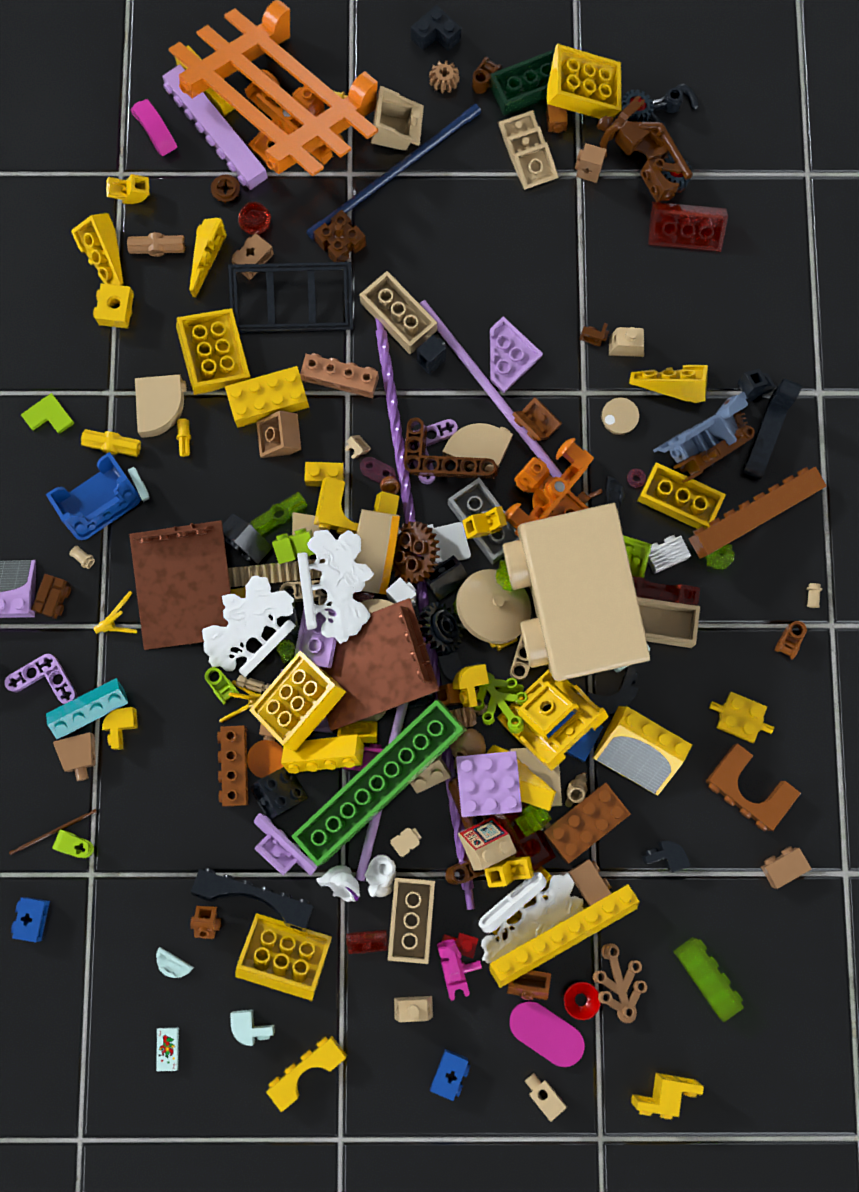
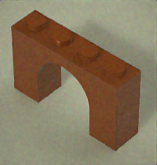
[706,743,801,831]

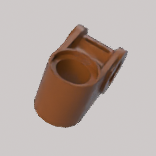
[775,621,807,660]

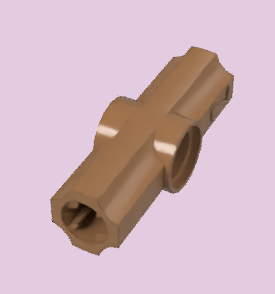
[127,233,185,257]

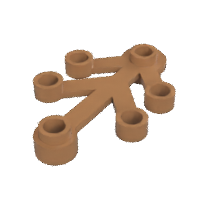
[593,943,647,1023]

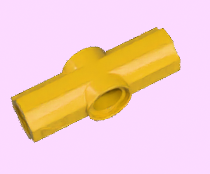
[81,429,141,457]

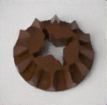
[211,174,240,203]

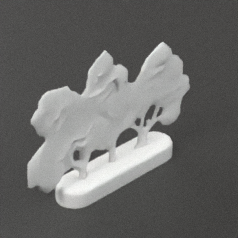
[297,530,374,644]
[202,576,296,677]
[479,872,583,963]

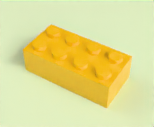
[225,366,309,428]
[637,462,726,529]

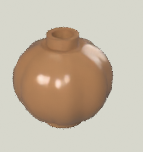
[450,728,486,758]

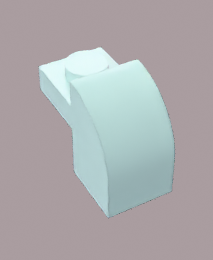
[230,1010,275,1046]

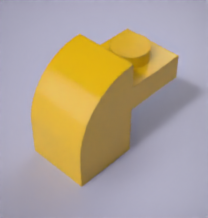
[106,174,149,204]
[462,506,507,539]
[453,664,489,707]
[102,707,138,750]
[484,855,534,887]

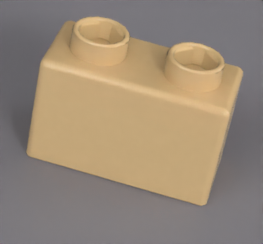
[503,503,650,681]

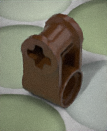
[472,56,502,94]

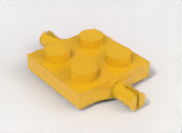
[709,692,774,743]

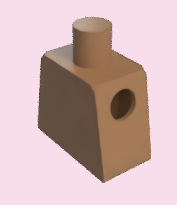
[53,732,96,781]

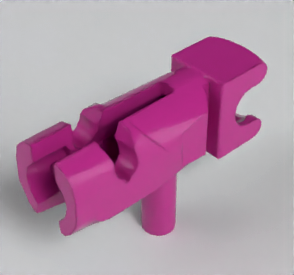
[437,940,482,1000]

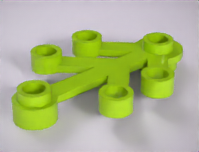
[473,672,528,734]

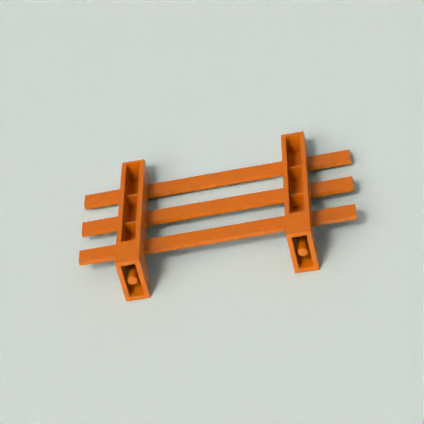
[169,0,378,176]

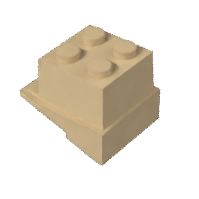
[371,86,423,151]

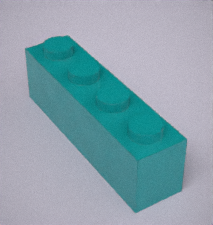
[46,678,128,739]

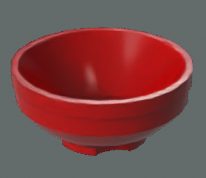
[564,982,601,1020]

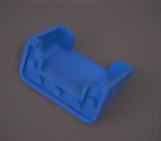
[46,452,141,540]

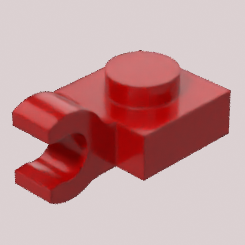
[442,932,478,958]

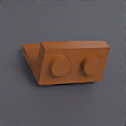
[512,397,562,441]

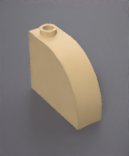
[135,375,187,438]
[443,423,513,479]
[510,748,562,807]

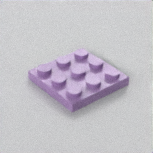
[456,751,522,817]

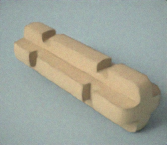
[236,675,271,693]

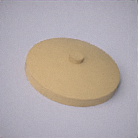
[456,569,531,644]

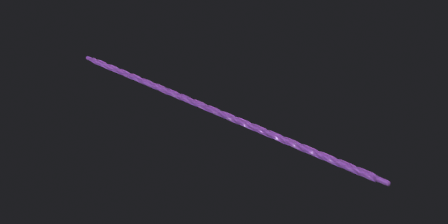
[375,318,475,910]

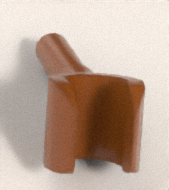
[577,489,603,504]

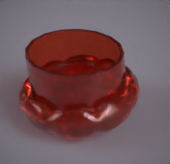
[238,202,271,235]

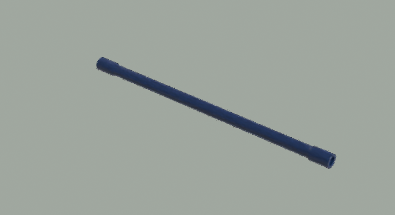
[306,104,481,240]

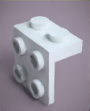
[427,522,471,567]

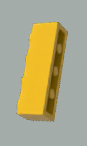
[281,735,364,774]

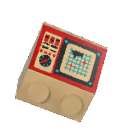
[458,817,517,871]

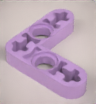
[412,419,458,484]
[5,654,77,704]

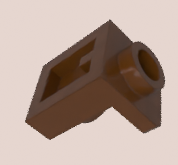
[579,323,609,347]

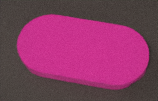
[510,1001,584,1067]

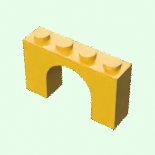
[314,477,400,534]

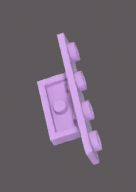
[254,813,318,876]

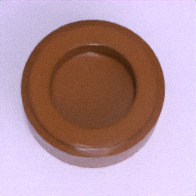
[380,476,400,495]

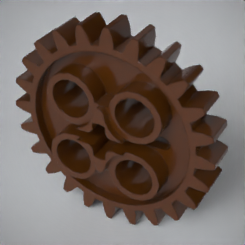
[391,521,440,584]

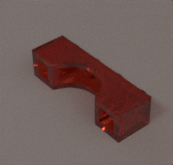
[632,576,700,606]

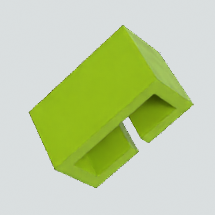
[272,528,315,564]

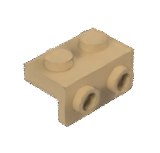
[410,754,451,793]

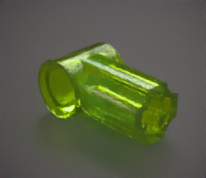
[275,639,295,664]

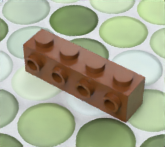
[217,726,249,807]

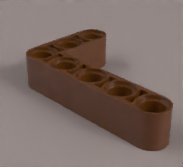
[404,418,499,479]
[445,776,487,885]

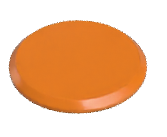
[247,740,284,778]

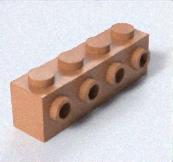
[300,353,379,398]

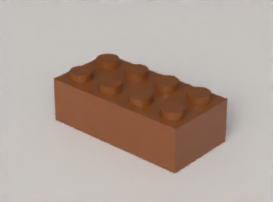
[542,783,631,864]

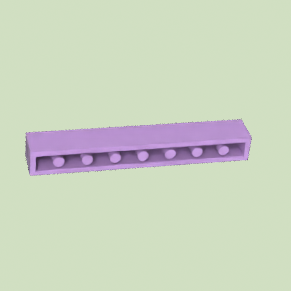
[163,64,267,190]

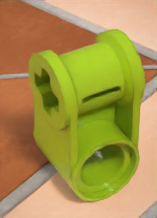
[205,667,239,704]
[52,829,94,858]

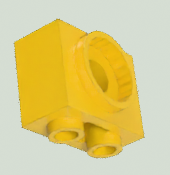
[93,283,134,329]

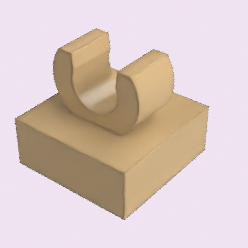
[345,435,371,459]

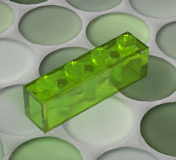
[673,937,744,1022]

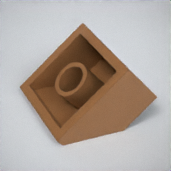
[256,411,301,458]

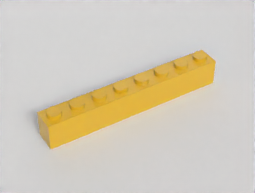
[490,885,639,988]

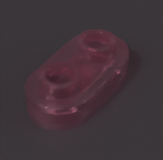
[360,457,396,483]

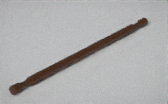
[9,809,97,855]

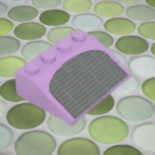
[0,560,36,618]

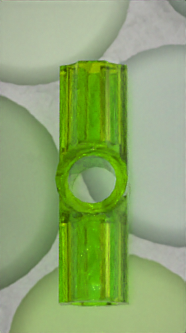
[251,492,308,535]

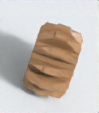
[429,60,460,94]
[449,707,477,727]

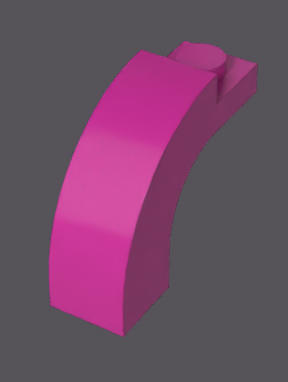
[130,99,178,156]

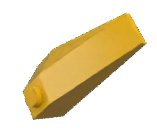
[71,213,123,286]
[189,218,227,298]
[630,365,708,403]
[486,745,556,811]

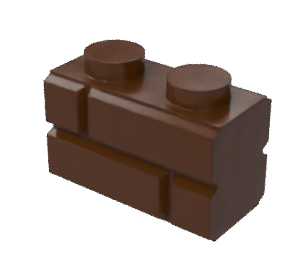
[31,574,71,619]

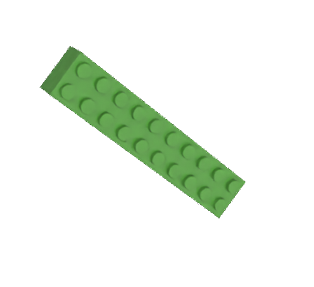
[291,700,467,866]

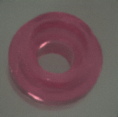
[627,469,646,487]

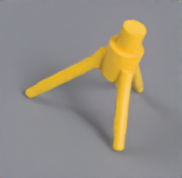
[94,591,137,634]
[219,680,261,723]

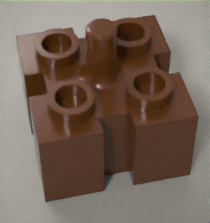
[314,210,366,262]

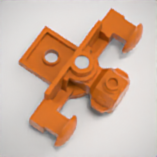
[504,438,594,537]

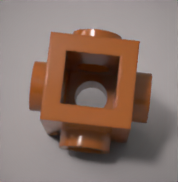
[190,906,221,939]

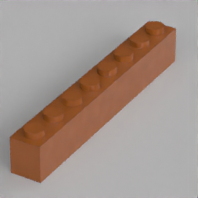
[688,466,827,558]

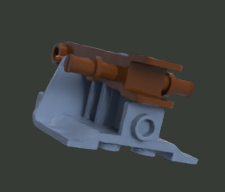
[653,392,755,483]

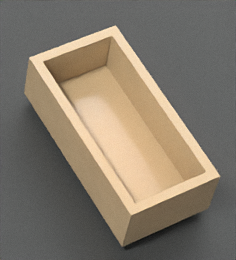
[637,597,700,648]

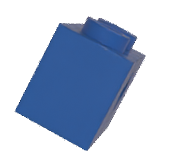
[11,897,50,942]
[430,1049,471,1101]

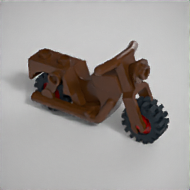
[597,89,693,203]

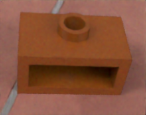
[507,970,551,1000]

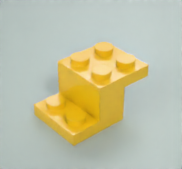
[631,1073,704,1119]

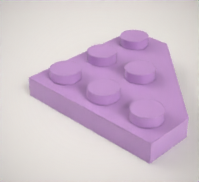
[490,317,543,394]

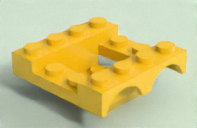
[497,669,609,771]

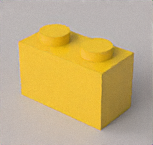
[305,462,345,487]

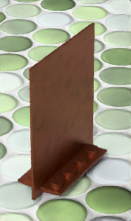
[129,521,231,650]
[319,598,439,731]

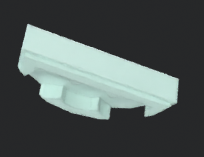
[128,467,150,502]
[156,947,194,978]

